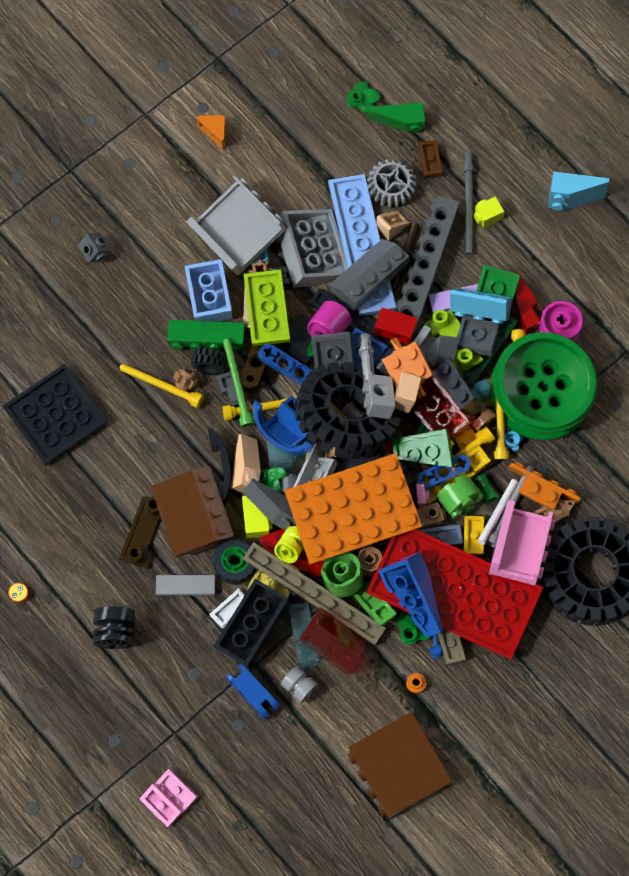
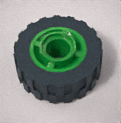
[213,539,256,585]

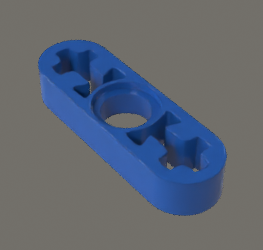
[417,455,470,490]

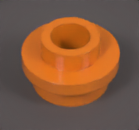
[406,673,426,693]

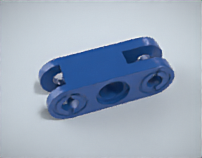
[226,663,280,720]

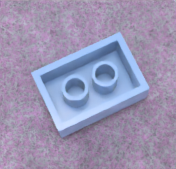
[185,259,233,322]

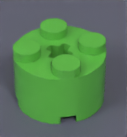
[437,474,484,519]
[321,553,364,598]

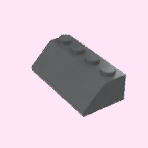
[328,239,409,312]

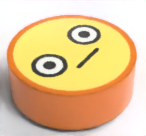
[8,583,29,603]

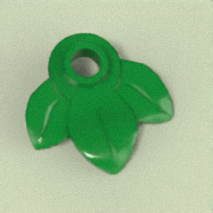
[346,82,381,113]
[259,467,287,494]
[397,611,433,645]

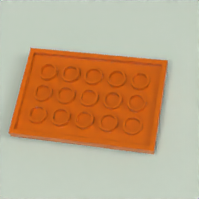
[284,453,422,565]

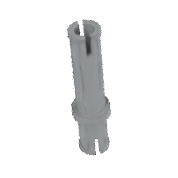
[359,333,375,382]

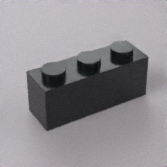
[435,357,486,417]

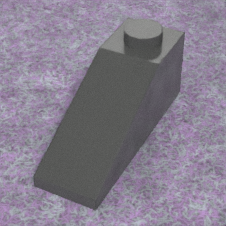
[243,478,295,530]

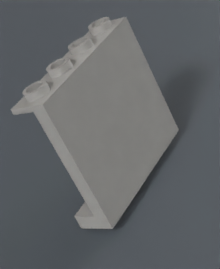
[186,175,286,276]

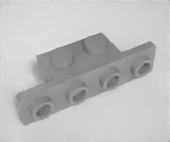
[287,440,338,502]

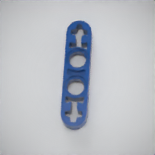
[258,344,315,386]

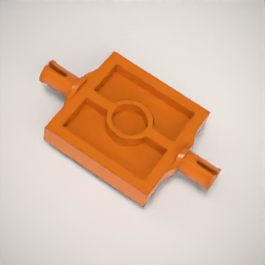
[382,337,434,399]

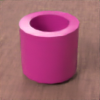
[307,301,351,336]

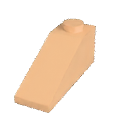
[229,434,261,493]

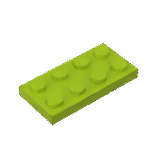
[244,270,290,346]

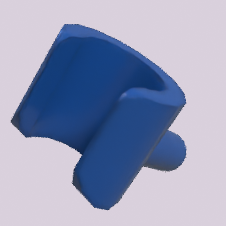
[429,634,442,659]

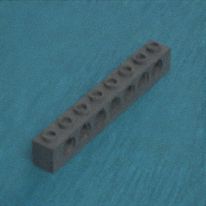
[396,196,459,340]

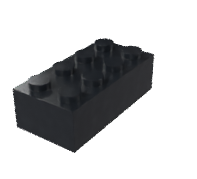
[214,578,292,669]

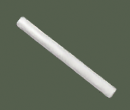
[478,479,518,545]

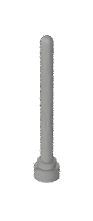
[485,466,534,548]

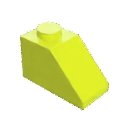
[242,496,273,539]

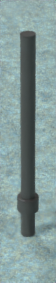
[463,151,474,255]

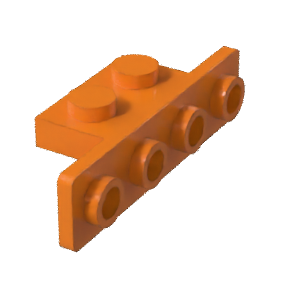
[508,462,581,511]

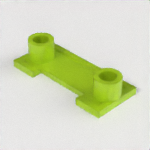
[425,310,483,371]

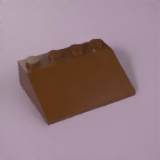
[151,466,234,557]

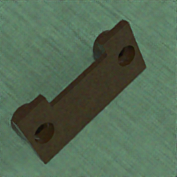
[119,496,162,569]

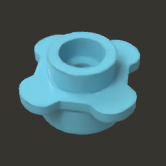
[505,430,523,451]

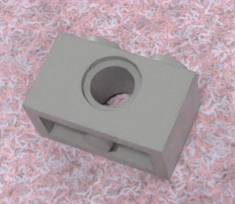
[363,374,395,419]

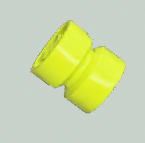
[274,526,304,563]

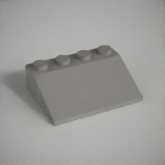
[279,209,348,288]

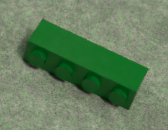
[167,320,245,352]

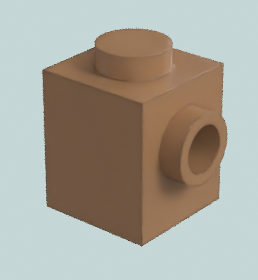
[416,502,447,529]

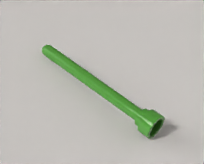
[223,338,256,427]

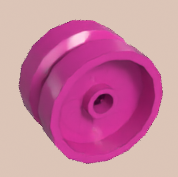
[539,301,583,342]

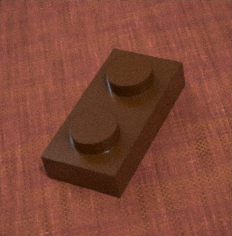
[418,140,442,178]

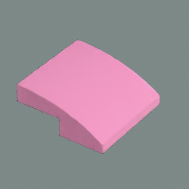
[140,769,198,827]

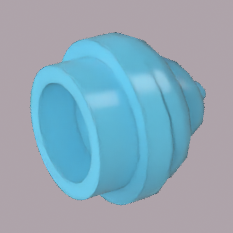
[473,379,492,400]

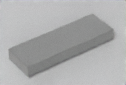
[156,575,215,596]

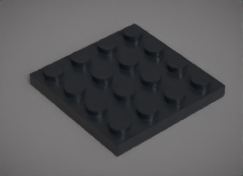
[2,363,109,466]

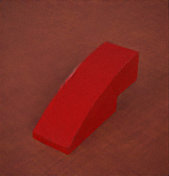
[514,272,540,335]

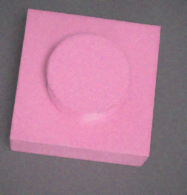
[416,484,429,508]

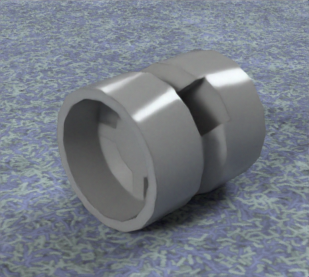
[281,666,318,704]

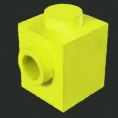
[474,196,504,228]

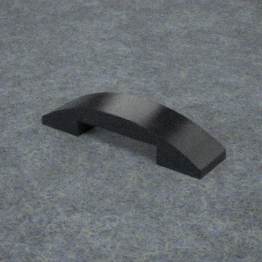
[208,428,231,506]

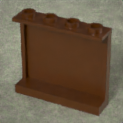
[347,712,452,821]

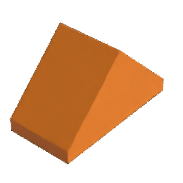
[196,115,226,149]

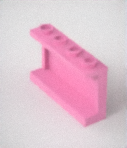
[489,500,555,585]

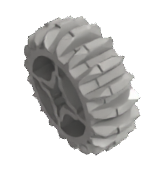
[367,159,417,208]

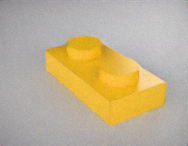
[464,516,484,556]

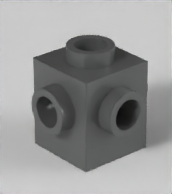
[77,232,111,263]

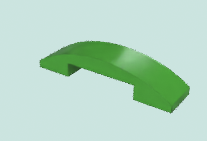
[352,578,397,627]

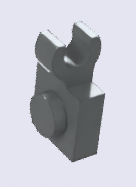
[216,372,239,406]

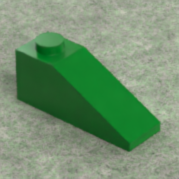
[368,102,425,133]

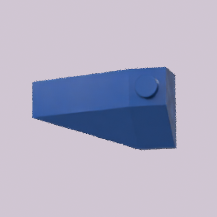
[378,552,443,637]

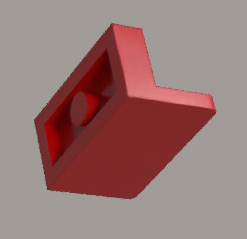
[374,308,417,345]

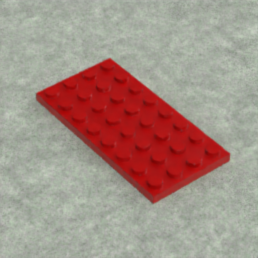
[366,530,543,660]

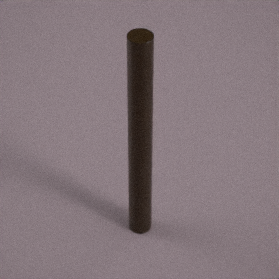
[391,223,419,291]

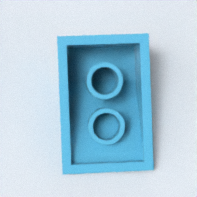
[548,172,609,211]

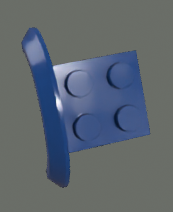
[253,396,314,456]

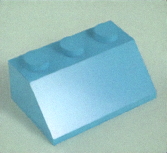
[450,288,513,324]

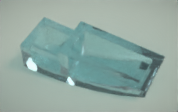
[289,602,318,668]

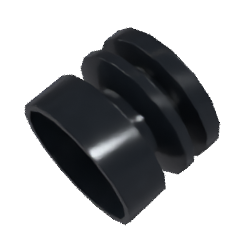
[93,606,135,649]

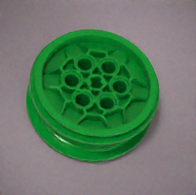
[490,332,597,440]

